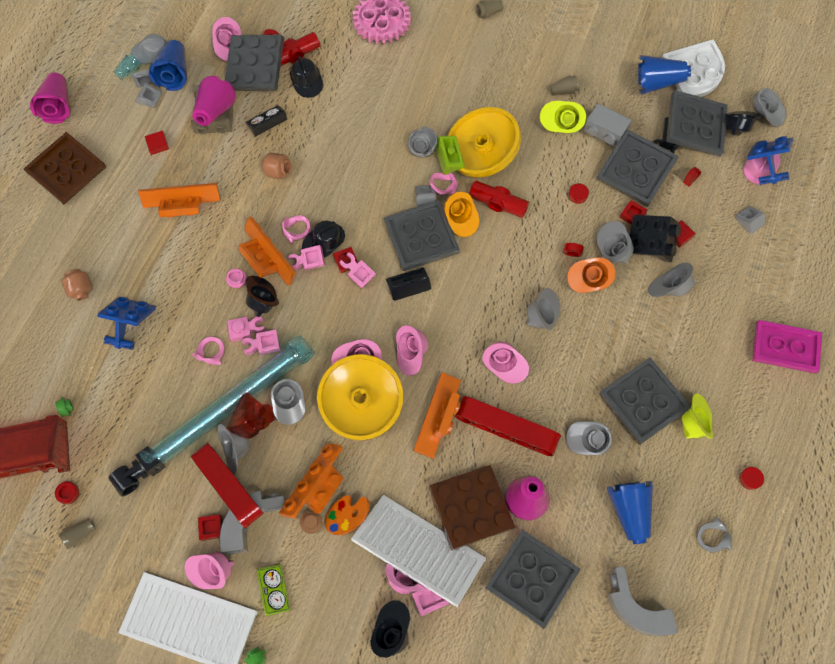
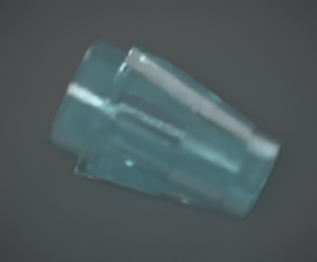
[113,53,142,80]

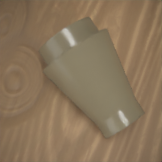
[476,0,503,19]
[550,75,579,96]
[58,518,96,549]

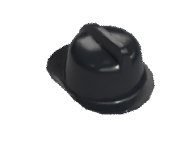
[290,56,323,98]
[724,111,762,136]
[302,220,345,258]
[246,276,279,317]
[370,600,410,658]

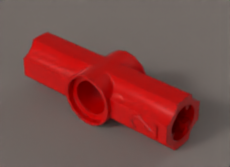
[281,32,321,66]
[469,180,530,218]

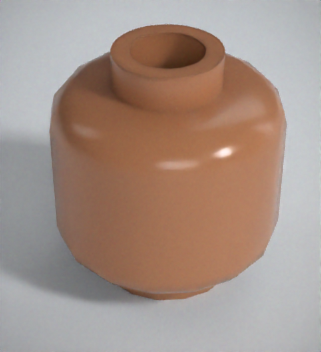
[261,153,292,179]
[62,269,93,301]

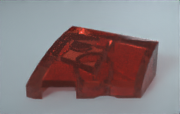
[226,393,277,439]

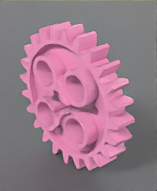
[352,0,411,44]

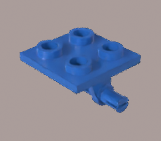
[747,136,794,185]
[98,297,156,350]

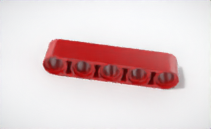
[455,396,561,457]
[190,442,264,529]

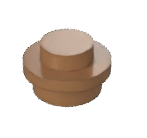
[300,511,323,534]

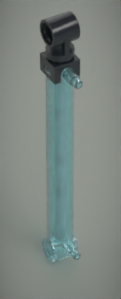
[108,336,315,497]

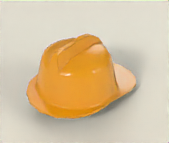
[444,191,480,237]

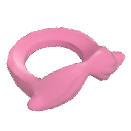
[430,172,458,195]
[282,215,311,244]
[192,337,225,365]

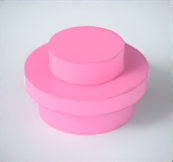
[226,269,247,288]

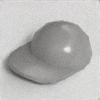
[753,88,786,127]
[271,379,305,425]
[566,421,613,455]

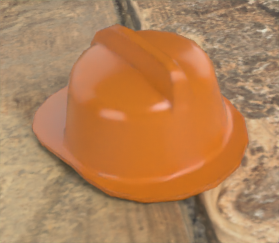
[567,257,615,293]

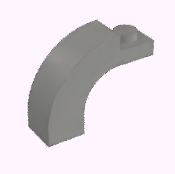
[220,491,287,555]
[607,566,678,636]

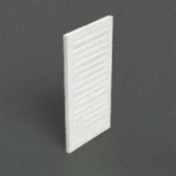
[351,495,486,607]
[118,572,258,664]

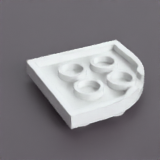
[662,39,725,97]

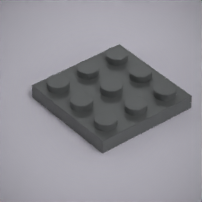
[225,35,285,91]
[666,90,728,156]
[597,129,679,207]
[384,200,460,271]
[599,357,691,445]
[485,530,580,629]

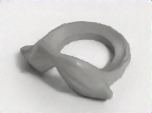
[697,517,732,553]

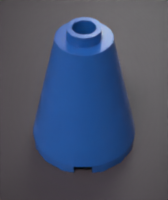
[149,40,187,91]
[638,55,691,94]
[607,481,653,544]

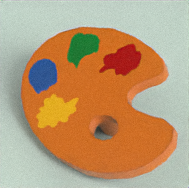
[325,495,370,536]

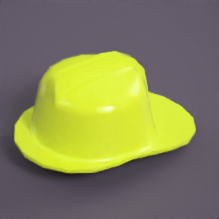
[540,101,586,133]
[682,394,713,439]

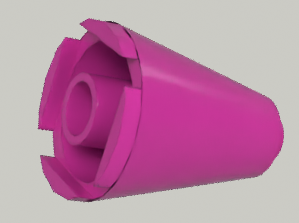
[30,72,70,124]
[192,76,236,126]
[506,476,550,521]

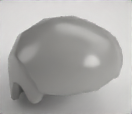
[408,126,437,158]

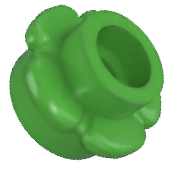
[55,397,74,417]
[244,647,267,664]

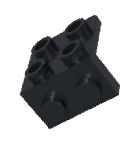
[629,215,681,262]

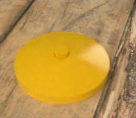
[448,107,521,178]
[317,354,403,441]

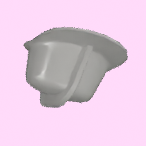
[131,34,168,64]
[596,221,634,263]
[648,263,696,297]
[526,288,560,330]
[218,424,250,475]

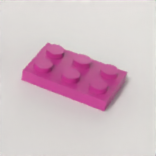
[752,320,822,374]

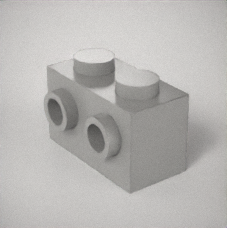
[584,103,632,147]

